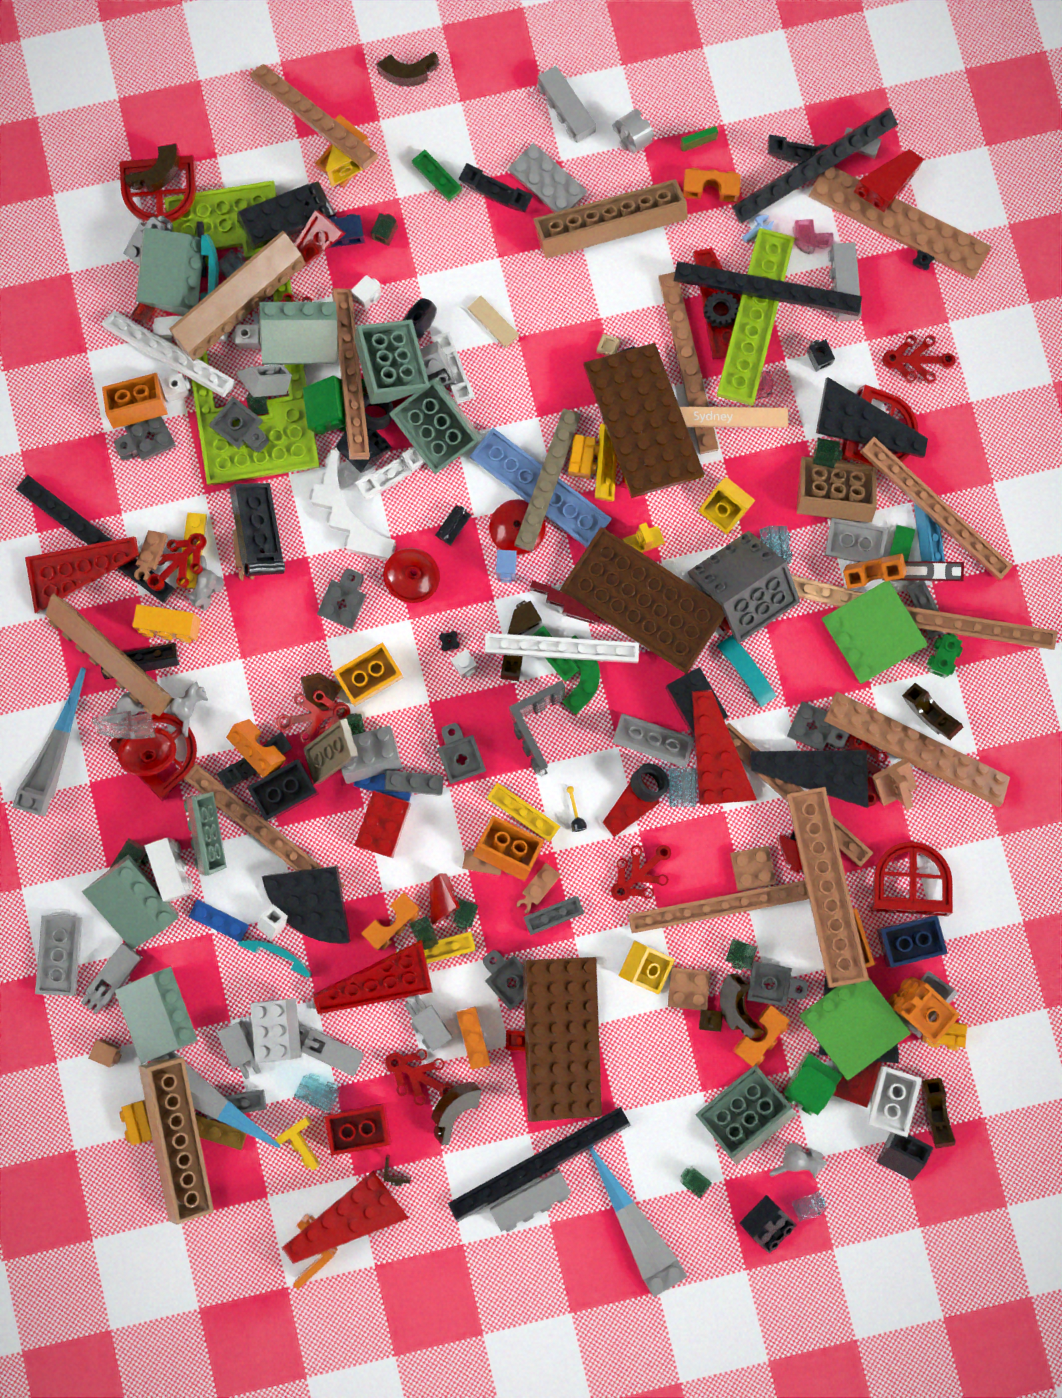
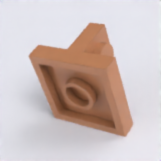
[872,758,917,810]

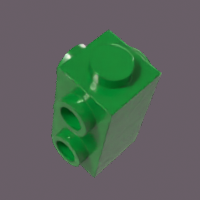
[926,633,963,679]

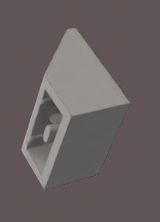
[420,341,455,386]
[236,365,292,397]

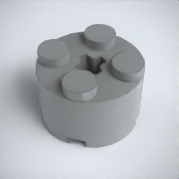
[612,108,654,154]

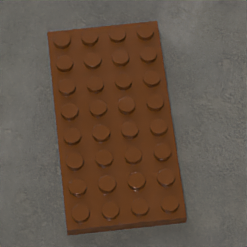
[583,343,705,498]
[559,527,725,674]
[523,957,602,1122]

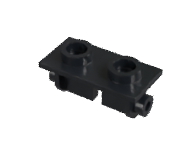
[435,505,472,546]

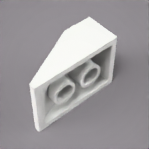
[868,1066,922,1137]

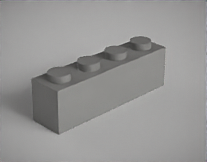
[536,65,596,143]
[828,242,862,322]
[490,1169,571,1232]

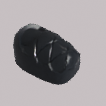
[402,298,437,340]

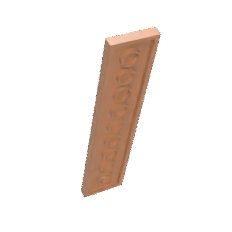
[808,166,992,280]
[824,691,1010,808]
[786,787,869,988]

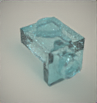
[792,1191,826,1222]

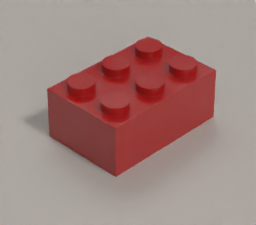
[354,791,411,859]
[324,1103,392,1156]

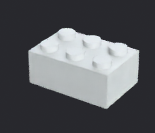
[145,838,194,902]

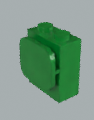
[303,375,346,435]
[782,1052,843,1116]

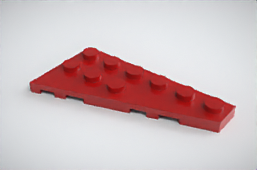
[692,690,757,805]

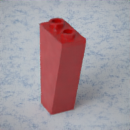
[854,148,924,213]

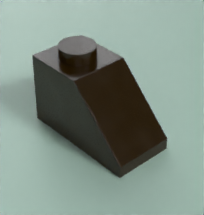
[507,600,542,635]

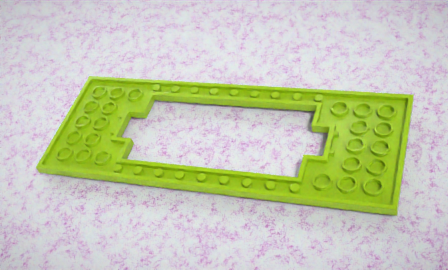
[164,180,320,486]

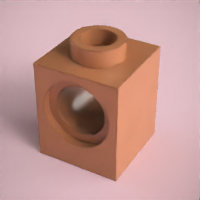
[88,1039,122,1068]

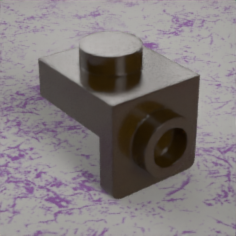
[500,655,523,682]
[699,1009,723,1032]

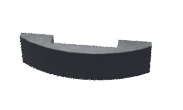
[768,134,837,166]
[458,162,533,213]
[217,732,292,790]

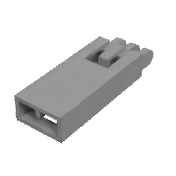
[81,943,143,1015]
[299,1025,365,1077]

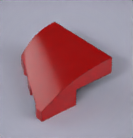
[429,873,460,926]

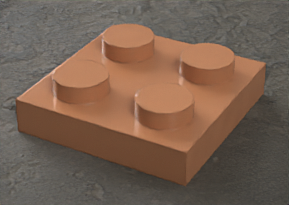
[730,846,776,891]
[667,967,710,1010]

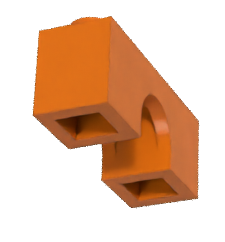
[683,168,741,203]
[843,553,907,589]
[226,719,286,778]
[361,892,421,950]
[732,1004,790,1067]
[456,1006,491,1070]

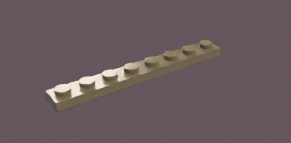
[514,408,581,552]

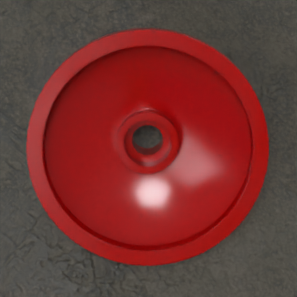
[489,499,546,556]
[383,548,440,603]
[117,727,177,776]

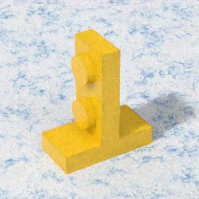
[623,523,665,553]
[274,1115,321,1171]

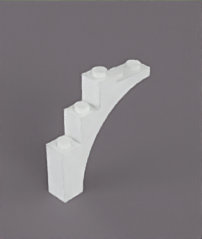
[309,449,396,561]

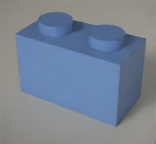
[496,550,517,583]

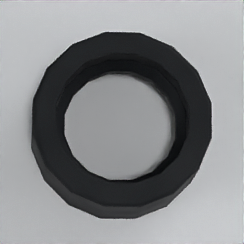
[363,394,394,430]
[630,763,669,802]

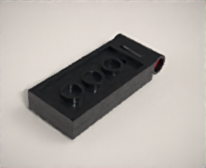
[237,181,336,250]
[229,483,285,576]

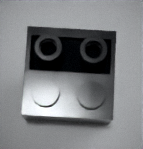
[335,428,393,473]
[876,1132,934,1181]
[739,1195,797,1254]

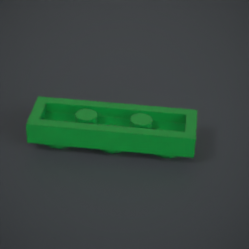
[411,149,463,202]
[531,625,580,682]

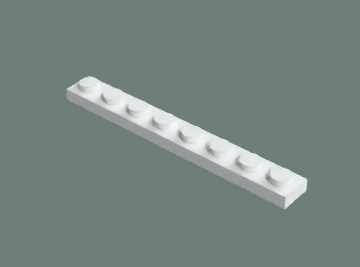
[102,310,235,397]
[484,633,639,663]

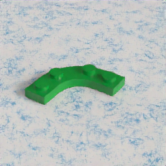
[562,635,600,716]

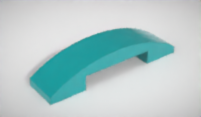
[200,234,219,301]
[717,635,777,707]
[238,940,312,978]

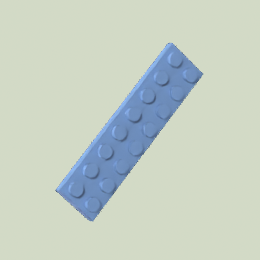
[470,428,612,548]

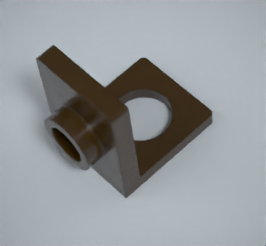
[383,1155,412,1186]

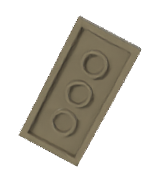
[303,719,358,784]

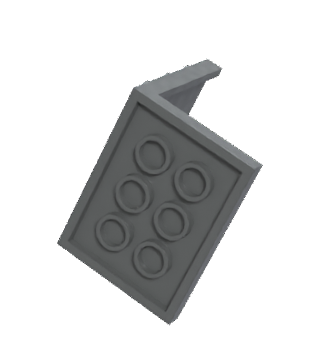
[687,531,800,644]
[509,680,566,777]

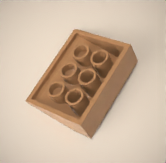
[796,457,877,523]

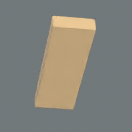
[467,295,519,348]

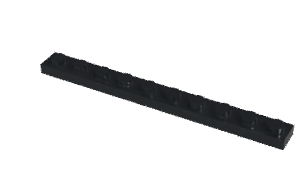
[731,108,898,224]
[673,261,862,317]
[16,475,176,604]
[448,1106,631,1223]

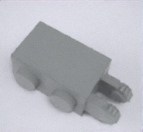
[404,995,453,1051]
[216,1021,261,1079]

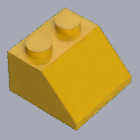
[326,145,364,187]
[698,477,755,535]
[618,940,675,995]

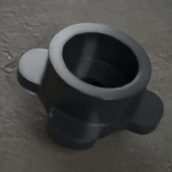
[912,250,934,271]
[439,631,460,652]

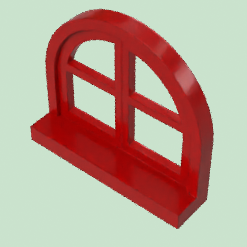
[119,155,197,224]
[839,384,919,468]
[108,713,197,802]
[871,842,953,917]

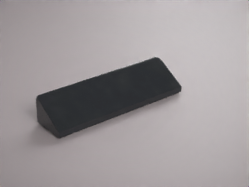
[101,643,180,680]

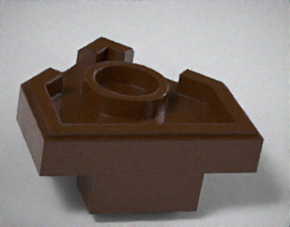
[300,673,342,713]

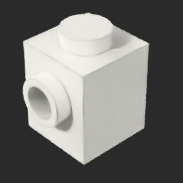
[351,275,382,309]
[233,325,261,349]
[160,373,191,402]
[450,649,478,678]
[257,905,288,940]

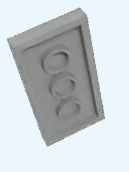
[508,143,587,213]
[612,713,694,768]
[35,915,82,996]

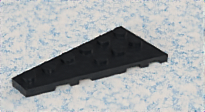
[816,377,928,458]
[750,750,869,809]

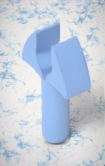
[742,215,774,243]

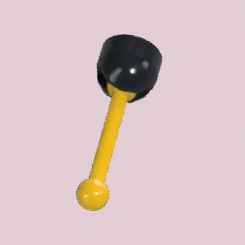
[566,786,587,832]

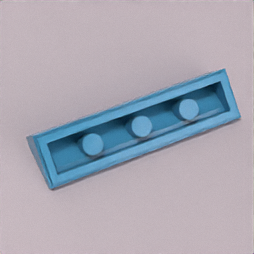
[914,504,945,562]

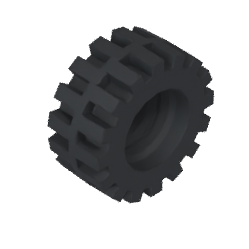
[703,291,738,328]

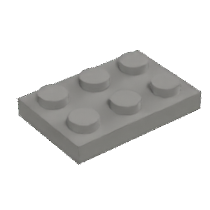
[824,518,888,562]
[896,971,958,1038]

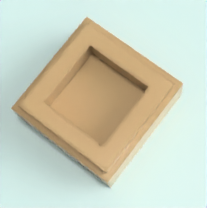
[596,334,621,356]

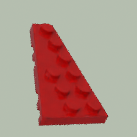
[693,248,769,360]
[25,536,139,614]
[313,939,433,1015]
[281,1170,409,1264]

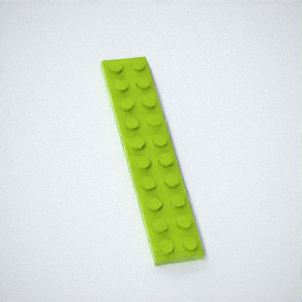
[716,228,795,406]

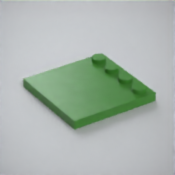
[822,581,928,684]
[798,977,911,1081]

